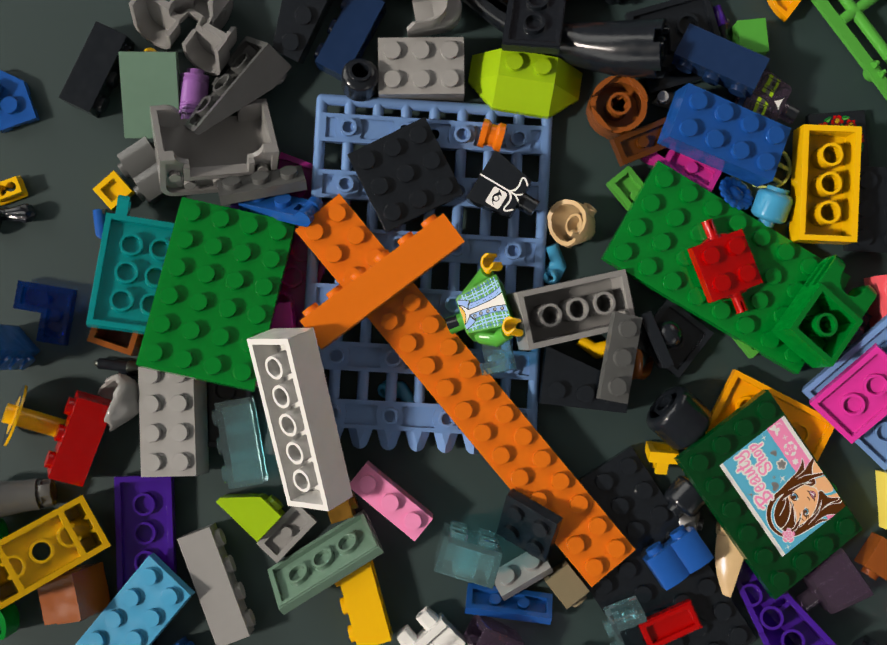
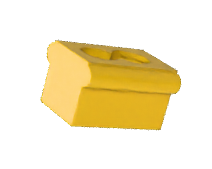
[0,176,28,206]

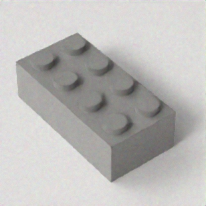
[507,269,635,350]
[138,367,209,477]

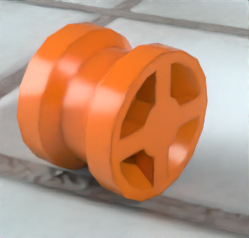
[477,118,507,152]

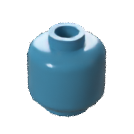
[751,184,793,228]

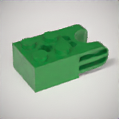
[771,255,877,368]

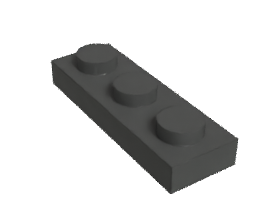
[216,165,307,206]
[596,312,643,404]

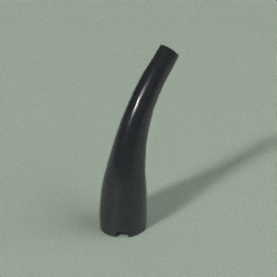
[462,0,671,79]

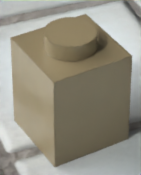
[544,559,590,609]

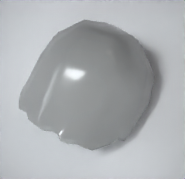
[98,373,139,431]

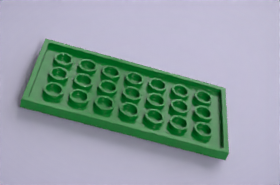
[601,161,851,374]

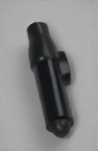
[94,358,138,376]

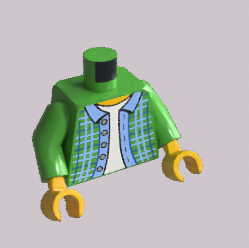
[445,253,523,347]

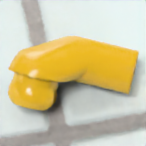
[576,337,606,359]

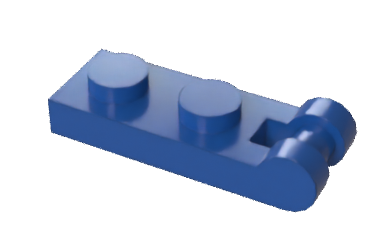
[238,194,324,227]

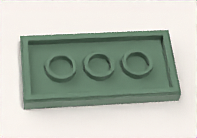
[267,509,384,615]

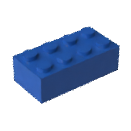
[657,83,791,187]

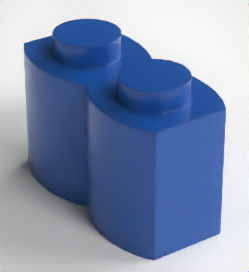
[643,525,714,591]

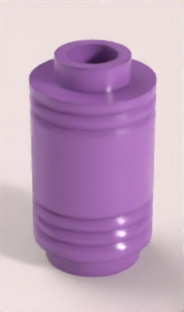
[179,68,209,119]

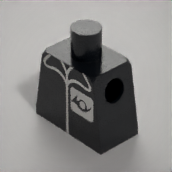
[466,151,540,219]

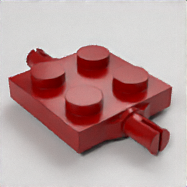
[687,218,763,314]

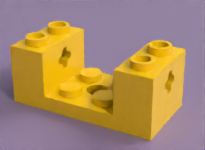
[0,495,111,610]

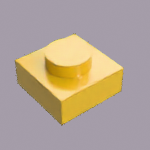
[93,170,135,212]

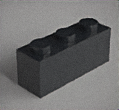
[58,21,135,118]

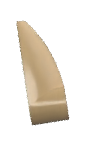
[715,521,744,598]

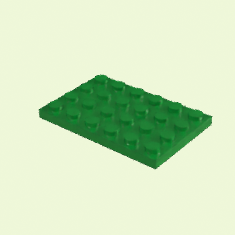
[136,197,296,392]

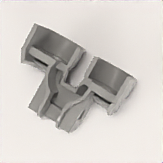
[129,0,237,76]
[407,0,462,37]

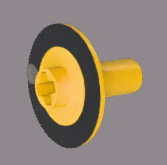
[1,385,66,446]

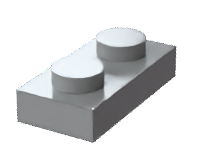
[256,506,318,563]
[489,552,554,601]

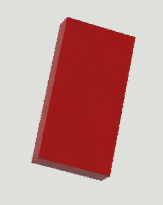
[637,598,703,645]

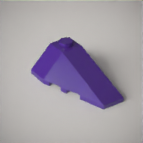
[736,560,836,645]

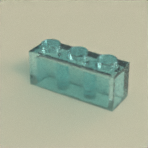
[212,396,268,490]

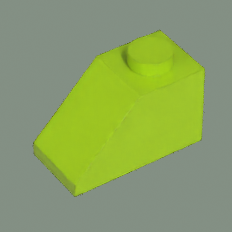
[216,493,285,542]

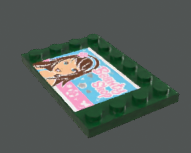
[674,389,863,600]

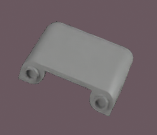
[150,99,279,196]

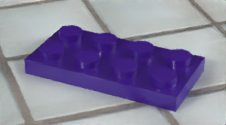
[114,475,177,592]

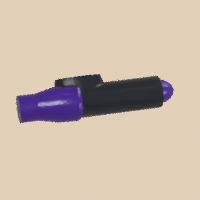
[712,5,732,41]

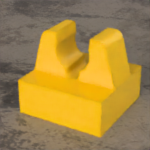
[645,441,679,475]

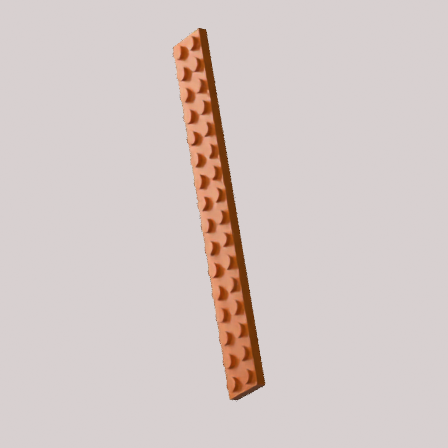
[295,194,636,587]

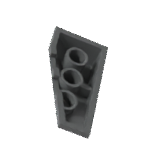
[184,36,291,135]

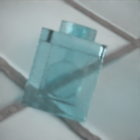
[480,340,517,376]
[602,596,647,645]

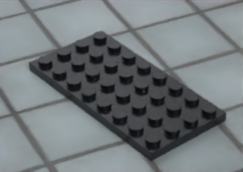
[575,446,757,645]

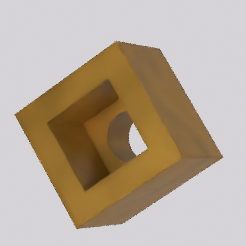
[327,492,358,524]

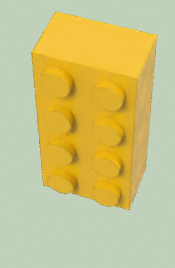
[789,124,862,245]

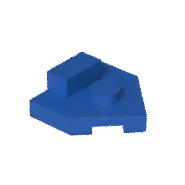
[0,70,40,133]

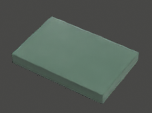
[118,51,181,139]

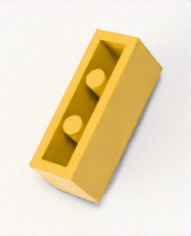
[335,560,393,645]

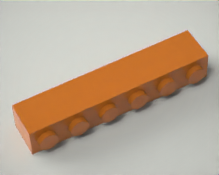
[300,213,465,350]

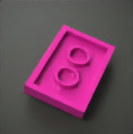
[809,343,887,444]

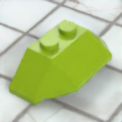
[468,48,583,119]

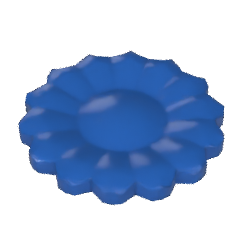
[719,176,754,210]

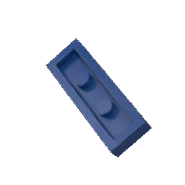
[465,583,553,625]

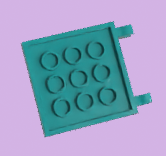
[86,195,174,334]

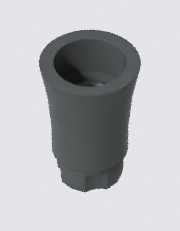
[0,478,57,519]

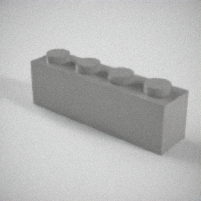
[177,523,256,645]

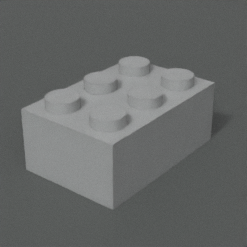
[378,37,464,102]

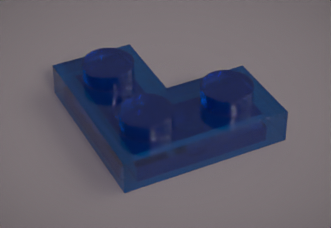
[13,280,78,346]

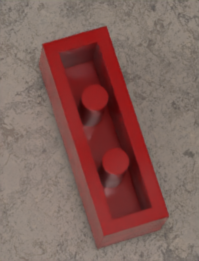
[44,390,111,487]

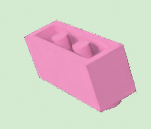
[350,460,433,541]

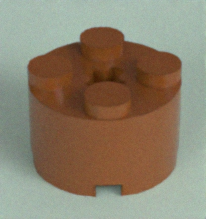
[586,75,648,140]

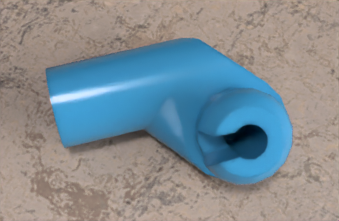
[543,242,567,285]

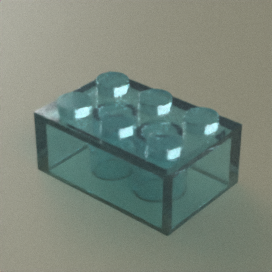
[434,520,503,589]

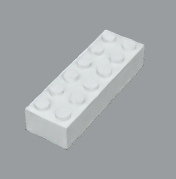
[247,328,353,511]

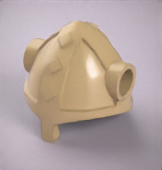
[547,199,597,248]

